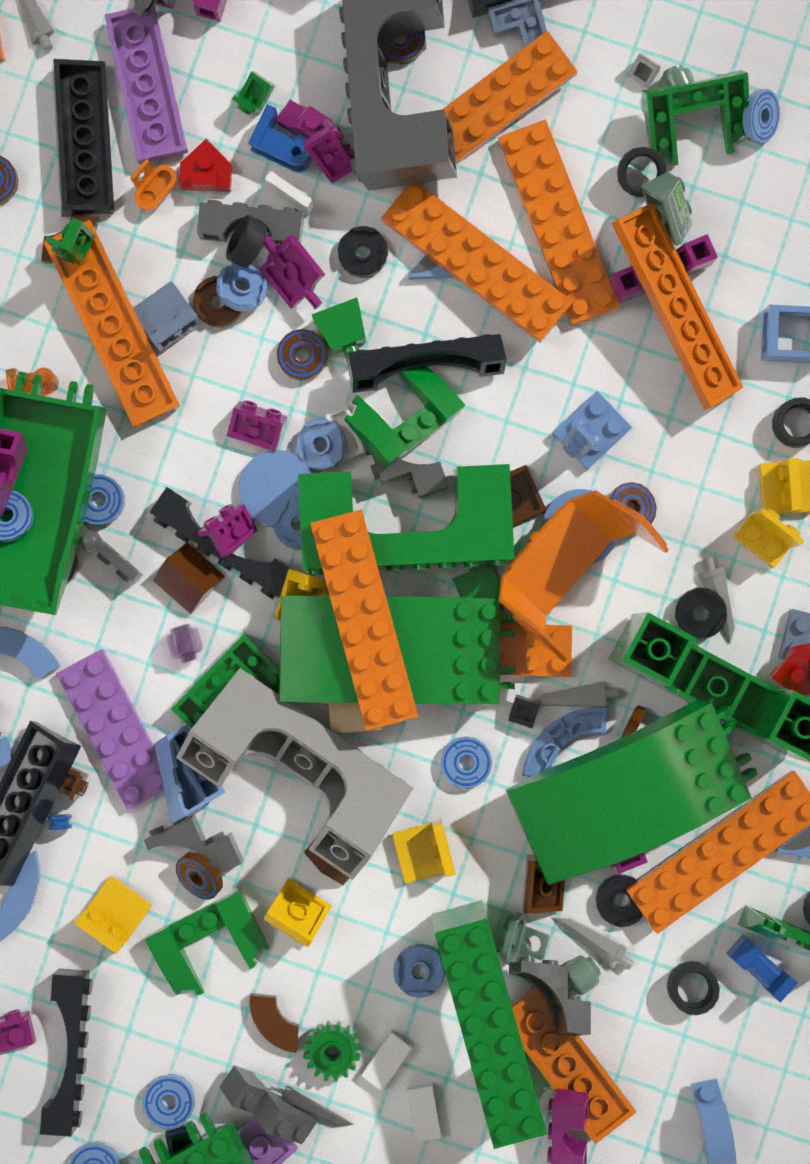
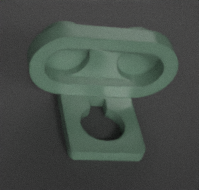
[497,912,550,965]

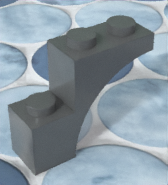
[362,442,449,499]
[144,815,244,874]
[509,957,591,1036]
[219,1065,317,1144]

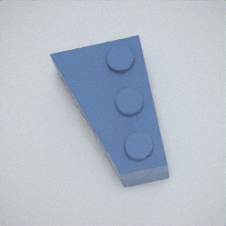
[154,725,226,823]

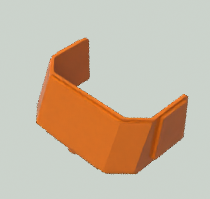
[499,490,669,663]

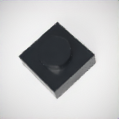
[508,694,541,729]
[166,1127,192,1155]

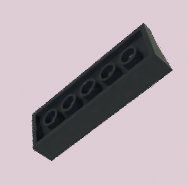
[52,59,114,217]
[0,720,81,886]

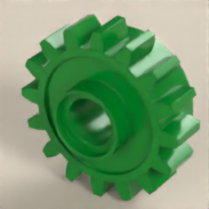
[303,1020,361,1082]

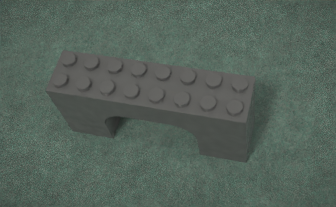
[339,0,457,191]

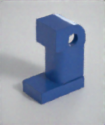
[248,104,313,173]
[726,934,798,1003]

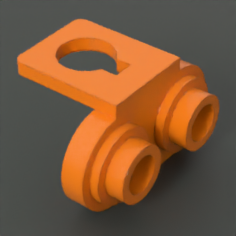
[130,159,177,211]

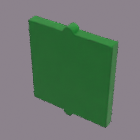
[453,563,503,607]

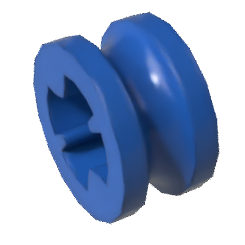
[48,814,72,830]

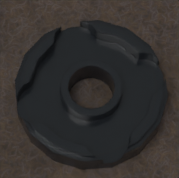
[338,226,388,278]
[675,587,727,639]
[595,874,643,927]

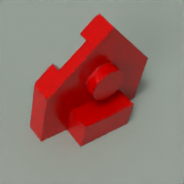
[180,138,232,191]
[769,643,810,696]

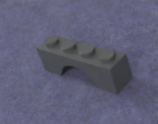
[197,200,304,246]

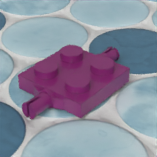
[259,234,326,310]

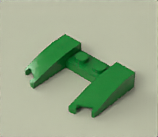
[642,70,752,165]
[344,366,466,469]
[171,632,279,729]
[145,888,269,995]
[738,905,810,950]

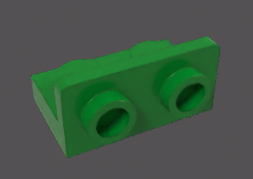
[45,218,95,264]

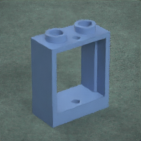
[761,304,810,363]

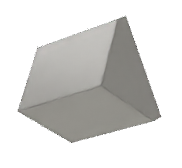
[627,53,661,88]

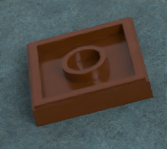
[510,465,546,526]

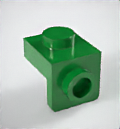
[232,71,275,115]

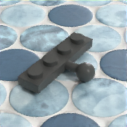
[79,523,143,582]

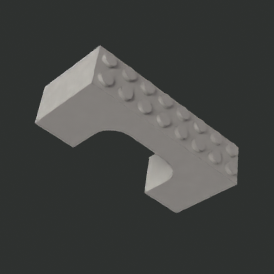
[176,669,413,880]

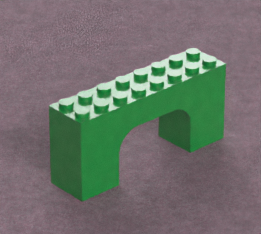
[298,464,514,575]
[608,612,810,763]
[433,900,547,1149]

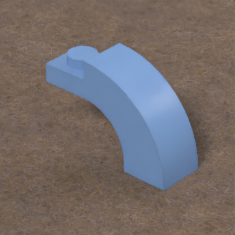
[691,1079,737,1164]

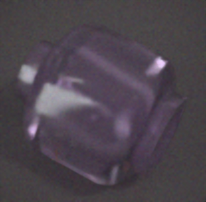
[166,624,203,663]

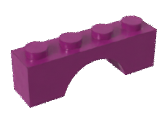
[609,234,718,304]

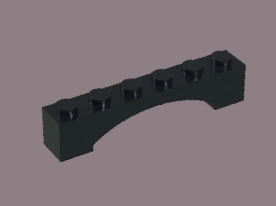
[348,334,507,393]
[149,487,293,600]
[40,968,93,1137]

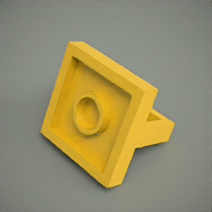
[758,458,810,514]
[263,878,332,947]

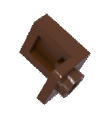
[59,767,89,801]

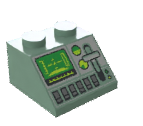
[641,172,692,246]

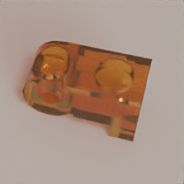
[5,367,59,395]

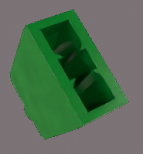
[311,297,366,363]

